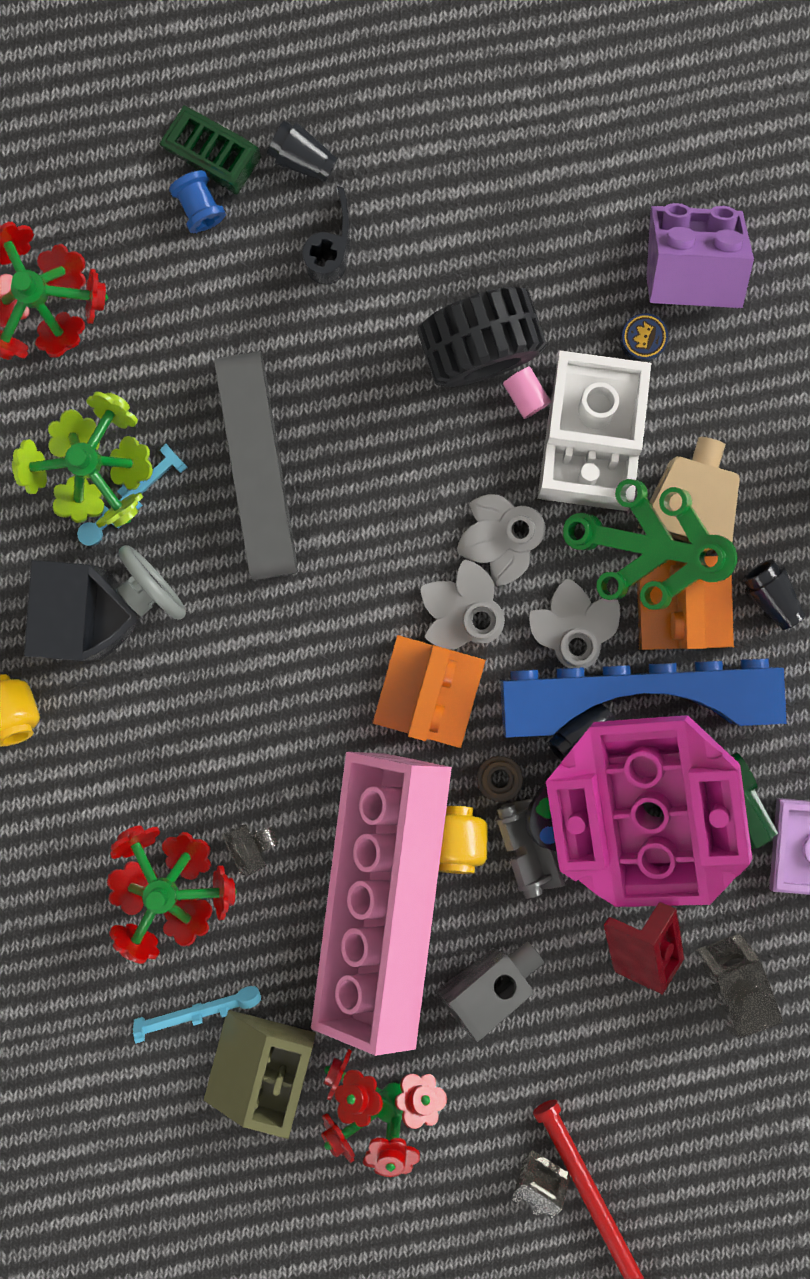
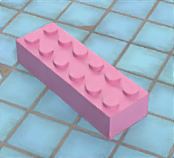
[311,752,452,1056]

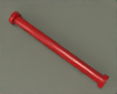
[533,1099,644,1279]

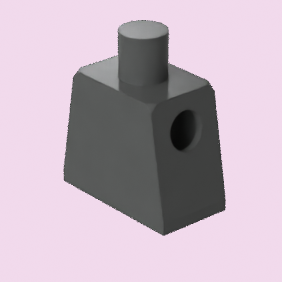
[435,941,544,1042]

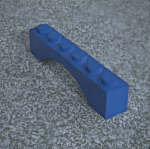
[500,658,787,738]

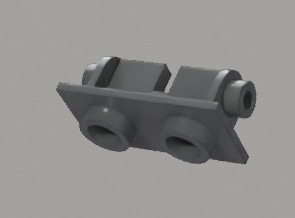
[495,798,565,899]

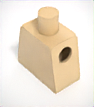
[638,437,740,550]

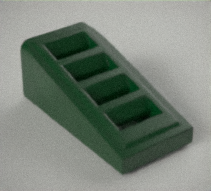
[159,105,262,195]

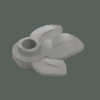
[457,494,546,586]
[420,559,505,650]
[529,579,620,669]

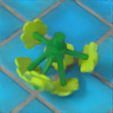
[12,392,153,528]

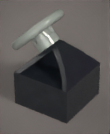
[24,545,186,661]

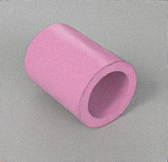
[503,366,551,419]

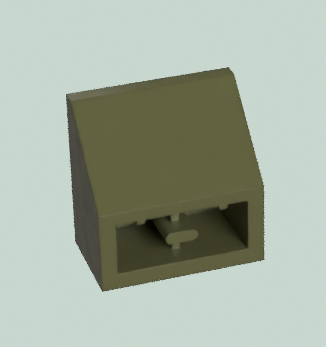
[203,1010,316,1139]

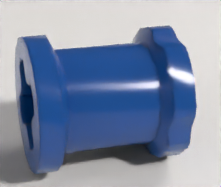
[169,170,226,233]

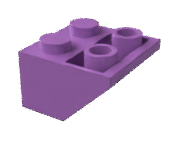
[647,203,754,308]

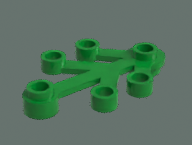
[563,479,737,610]

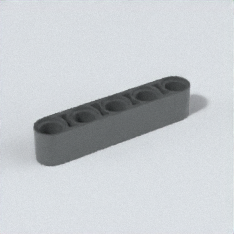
[215,351,298,581]

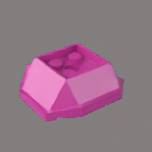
[546,715,752,907]

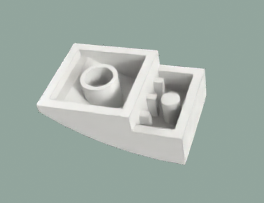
[538,351,651,511]

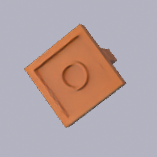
[637,556,734,650]
[373,635,486,748]

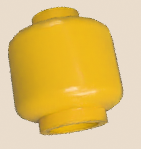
[0,674,40,746]
[438,806,488,874]

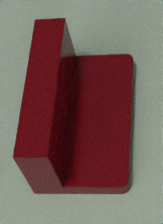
[603,901,685,995]

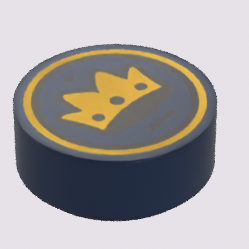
[620,313,668,362]

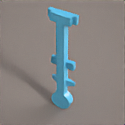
[77,444,188,546]
[133,986,261,1044]

